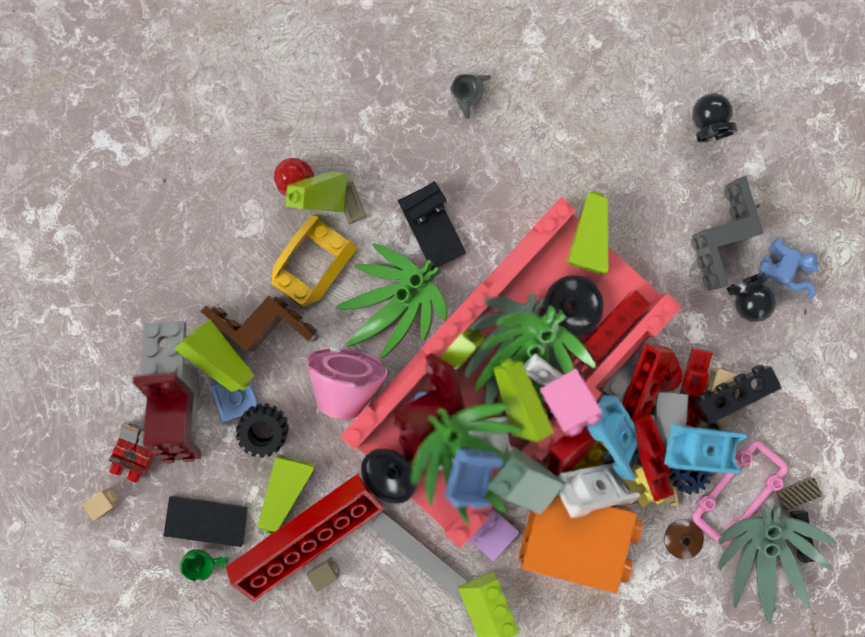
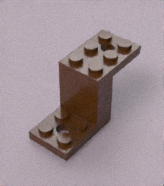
[200,296,319,351]

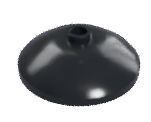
[543,275,604,336]
[361,448,417,504]

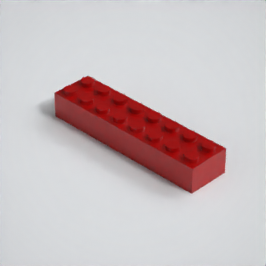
[226,473,384,602]

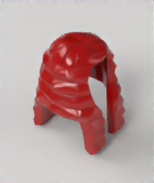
[274,158,314,196]

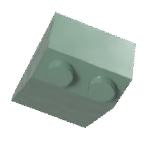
[488,447,565,514]

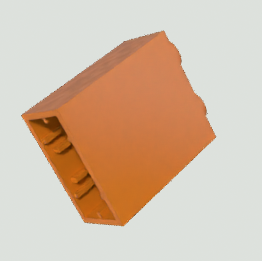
[518,493,642,594]

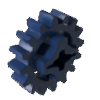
[669,468,713,495]

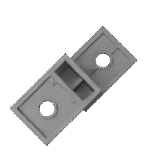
[141,321,199,434]

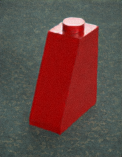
[545,425,596,477]

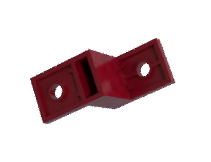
[393,353,465,476]
[133,373,202,463]

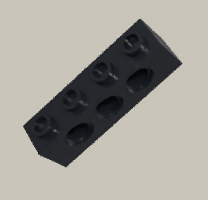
[693,364,782,424]

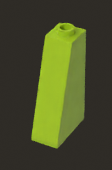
[285,171,348,212]
[565,191,608,275]
[174,319,255,392]
[493,358,554,441]
[257,455,316,534]

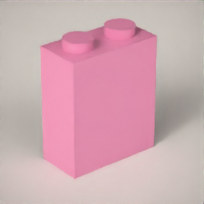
[540,369,603,436]

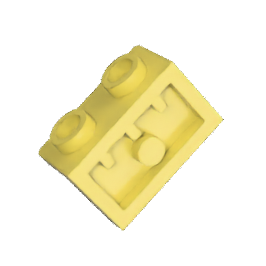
[623,464,664,507]

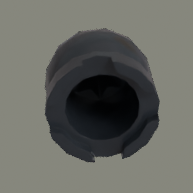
[692,93,738,143]
[726,272,776,322]

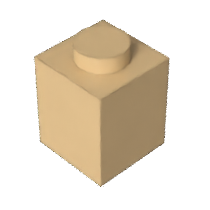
[82,488,120,521]

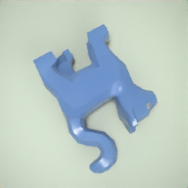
[758,238,820,299]

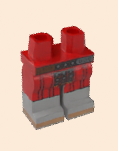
[109,422,155,483]

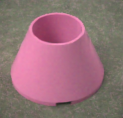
[307,348,387,419]

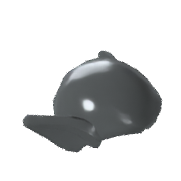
[450,74,491,119]

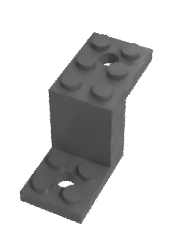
[691,176,764,291]

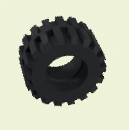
[236,403,289,458]

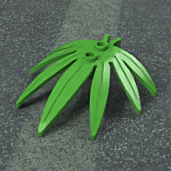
[336,243,448,358]
[475,305,596,417]
[412,404,521,525]

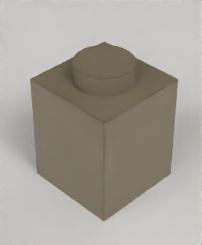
[307,557,340,592]

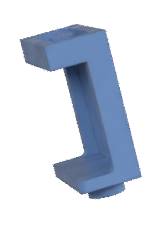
[444,448,504,509]

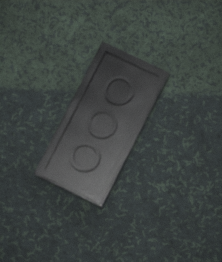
[397,190,466,270]
[163,496,248,547]

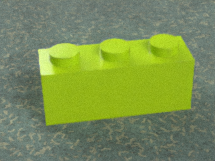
[457,571,520,637]

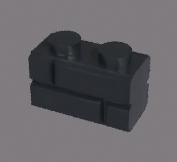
[401,181,447,224]

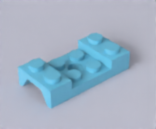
[586,396,640,480]
[664,424,747,474]

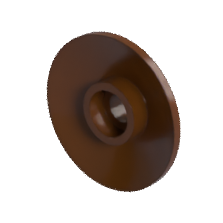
[664,519,704,559]

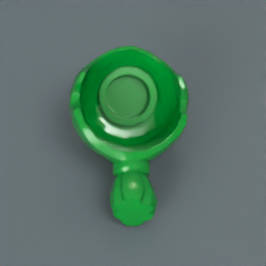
[179,549,228,581]

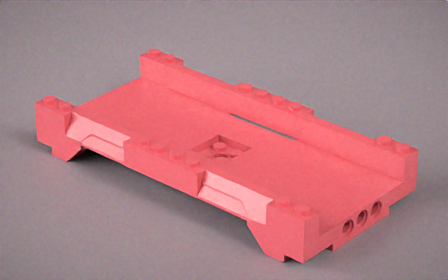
[340,197,682,549]

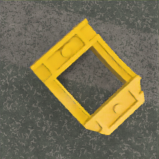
[271,215,358,308]

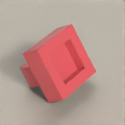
[570,354,591,378]

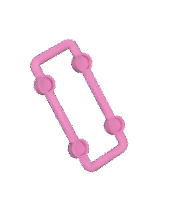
[692,441,789,545]

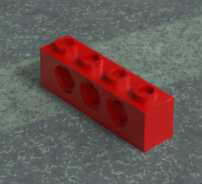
[582,290,650,363]
[622,344,675,423]

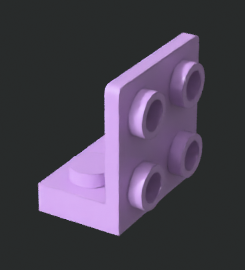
[467,508,519,561]

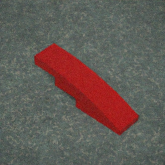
[680,347,713,427]
[634,415,674,502]

